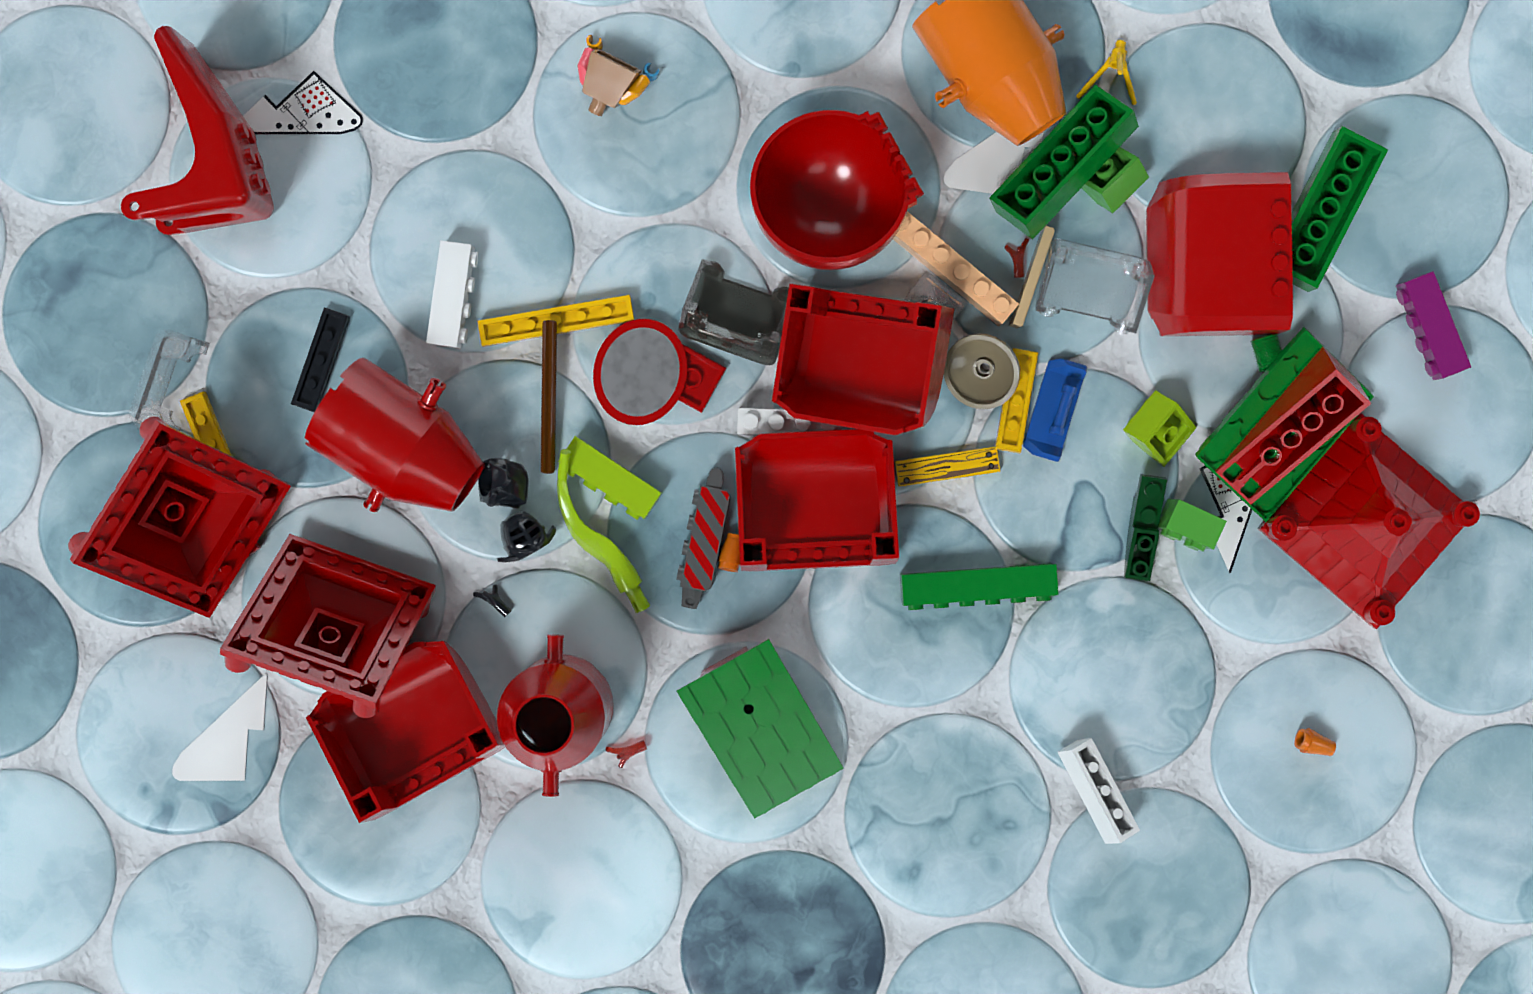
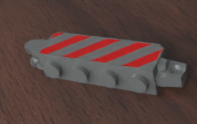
[676,467,730,609]

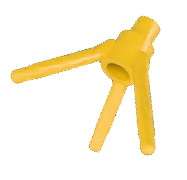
[1076,40,1137,105]

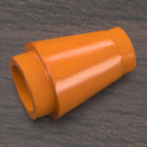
[717,533,740,572]
[1294,728,1336,756]

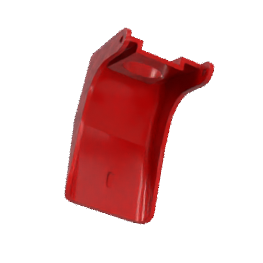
[121,26,274,235]

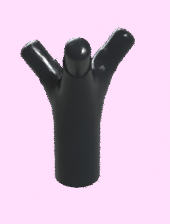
[473,584,512,618]

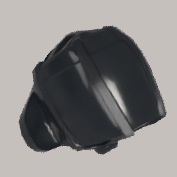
[478,458,529,509]
[496,510,556,563]

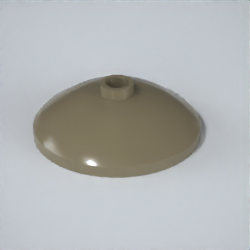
[944,333,1020,409]

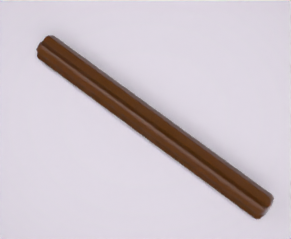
[541,320,557,474]

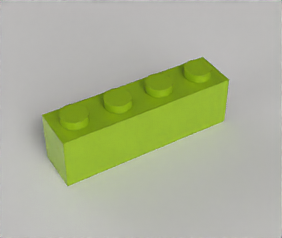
[558,436,662,520]

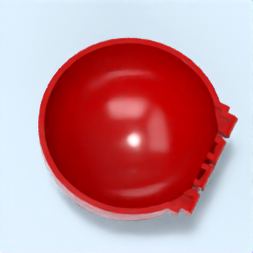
[750,110,924,270]

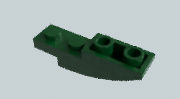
[1124,474,1167,581]

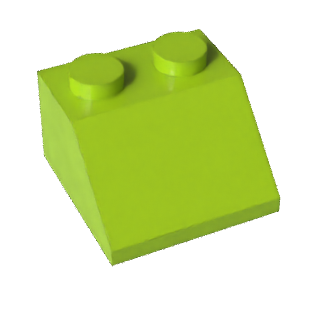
[1123,390,1197,467]

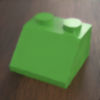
[1082,147,1149,213]

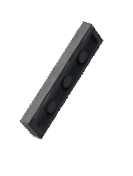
[291,307,350,413]

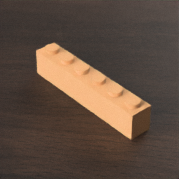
[893,211,1019,327]

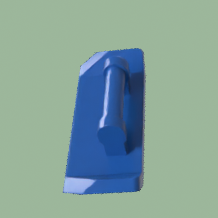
[1023,358,1087,462]

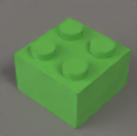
[1158,499,1227,552]

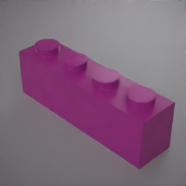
[1396,271,1471,380]

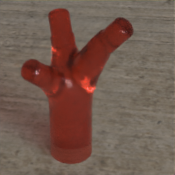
[1004,238,1029,278]
[605,740,647,768]

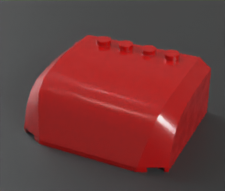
[1146,172,1293,337]
[772,284,954,435]
[735,429,899,571]
[306,641,505,823]

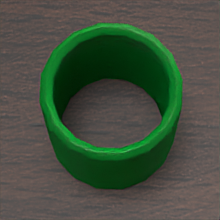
[1250,333,1282,373]

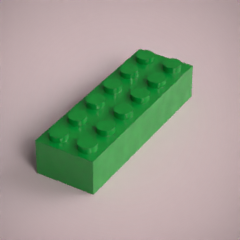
[989,85,1139,240]
[1292,126,1388,292]

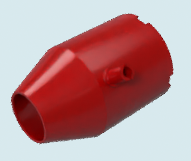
[304,357,484,512]
[497,634,613,797]

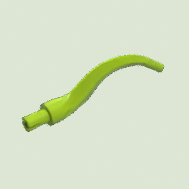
[557,449,650,613]

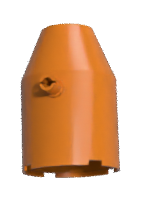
[912,0,1067,146]

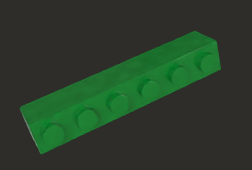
[900,563,1059,610]

